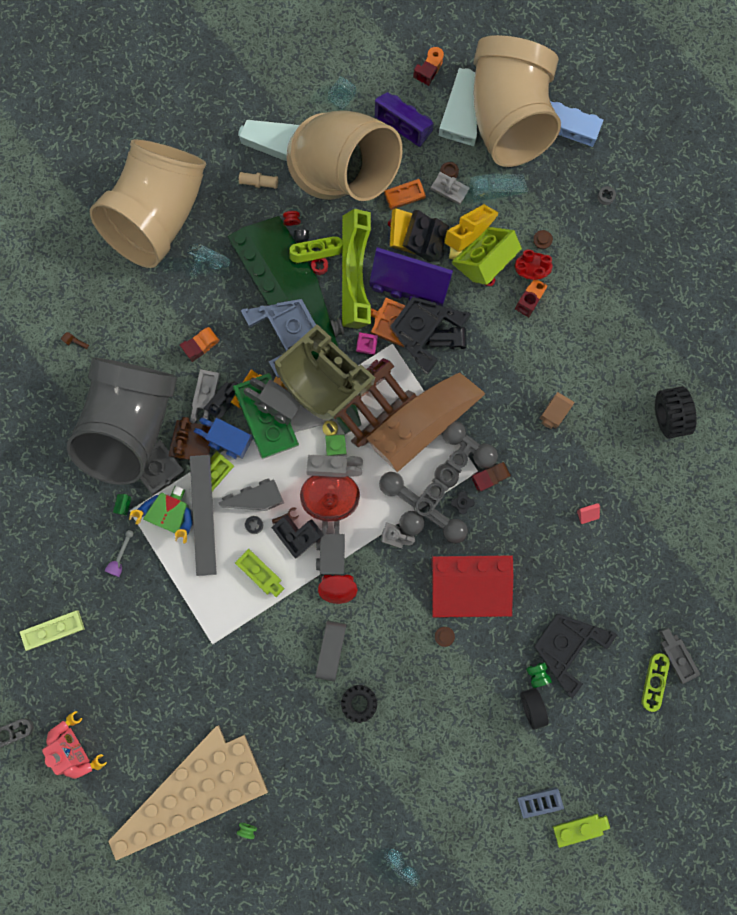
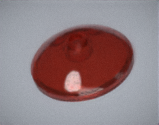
[300,476,360,522]

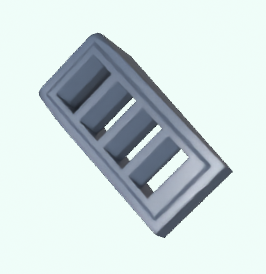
[517,787,564,819]

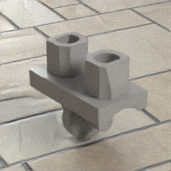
[430,172,470,205]

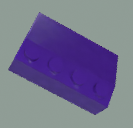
[370,247,453,306]

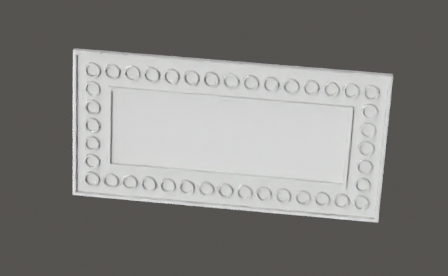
[130,344,478,644]

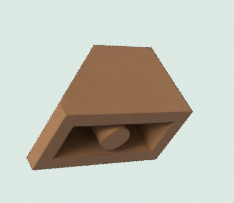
[539,392,575,429]

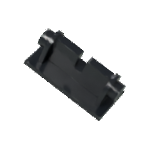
[203,381,238,419]

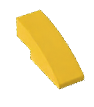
[445,204,499,252]

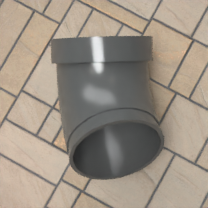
[67,357,178,485]

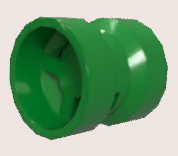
[526,662,552,688]

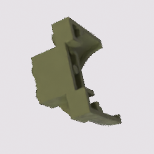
[275,325,375,420]

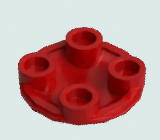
[514,249,553,280]
[318,574,358,604]

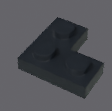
[271,514,324,559]

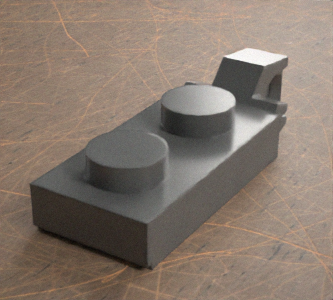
[659,628,700,684]

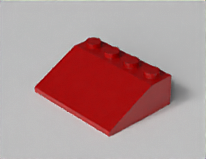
[431,556,513,617]

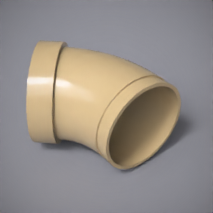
[473,35,561,167]
[287,110,402,201]
[90,139,206,268]

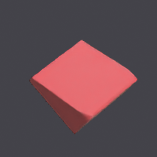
[577,503,600,524]

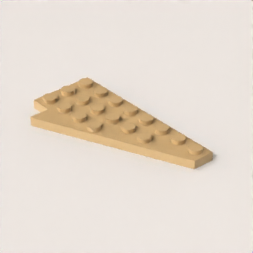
[108,725,268,860]

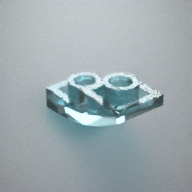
[384,849,420,887]

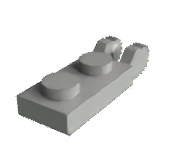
[190,369,220,425]
[307,455,363,477]

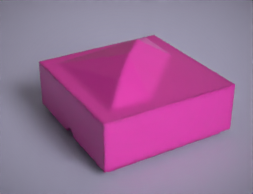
[356,332,378,355]

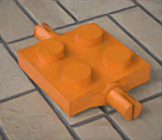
[371,298,405,348]

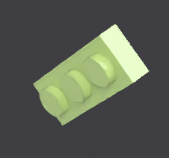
[20,610,85,651]

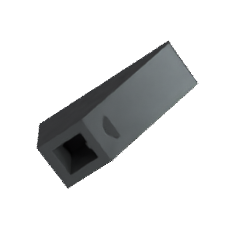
[219,478,284,511]

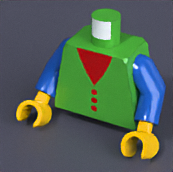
[129,486,193,544]

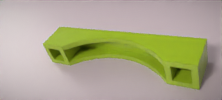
[342,209,371,329]

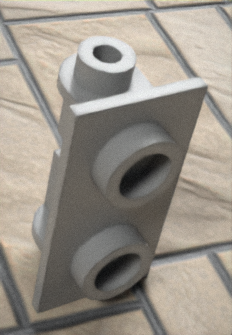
[382,522,415,548]

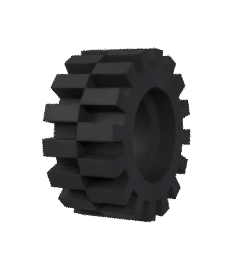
[341,685,377,723]

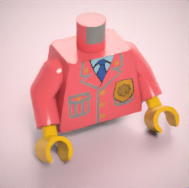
[42,711,107,779]

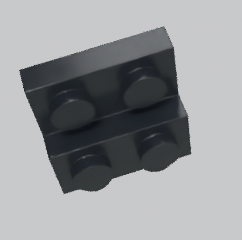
[402,210,450,262]

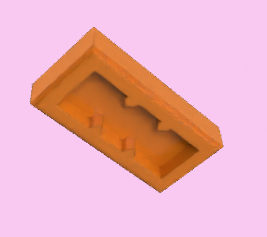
[384,179,426,210]

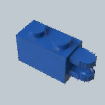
[193,418,253,459]

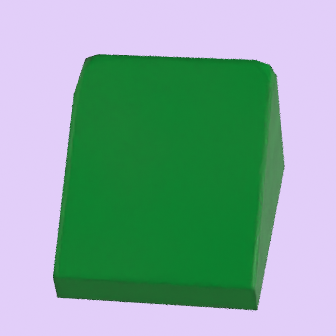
[113,494,131,516]

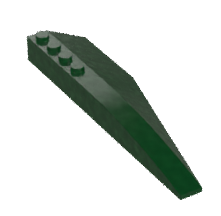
[227,216,362,435]

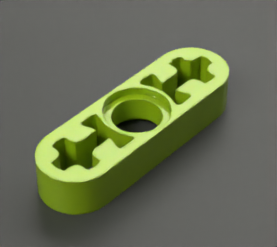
[289,236,343,263]
[641,653,670,712]

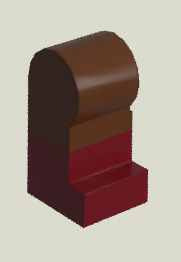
[471,462,511,493]

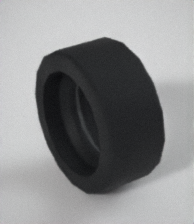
[520,688,549,730]

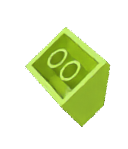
[452,227,522,285]

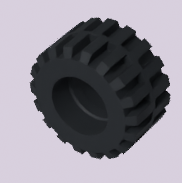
[655,386,697,439]

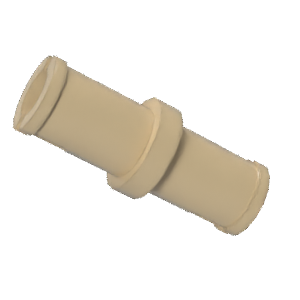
[239,172,278,189]

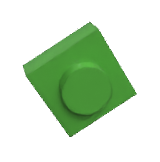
[325,434,347,456]

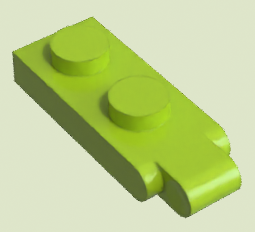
[235,548,285,598]
[552,814,610,848]

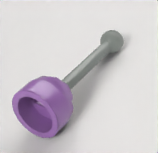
[105,530,133,577]

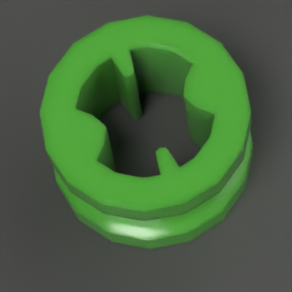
[237,823,257,839]

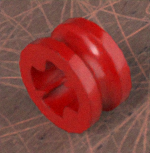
[283,211,301,226]
[311,258,328,275]

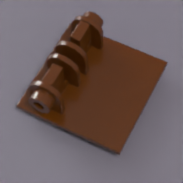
[169,417,211,460]

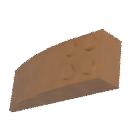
[366,372,485,472]

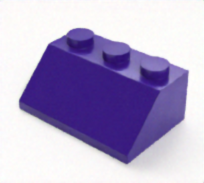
[375,92,434,147]

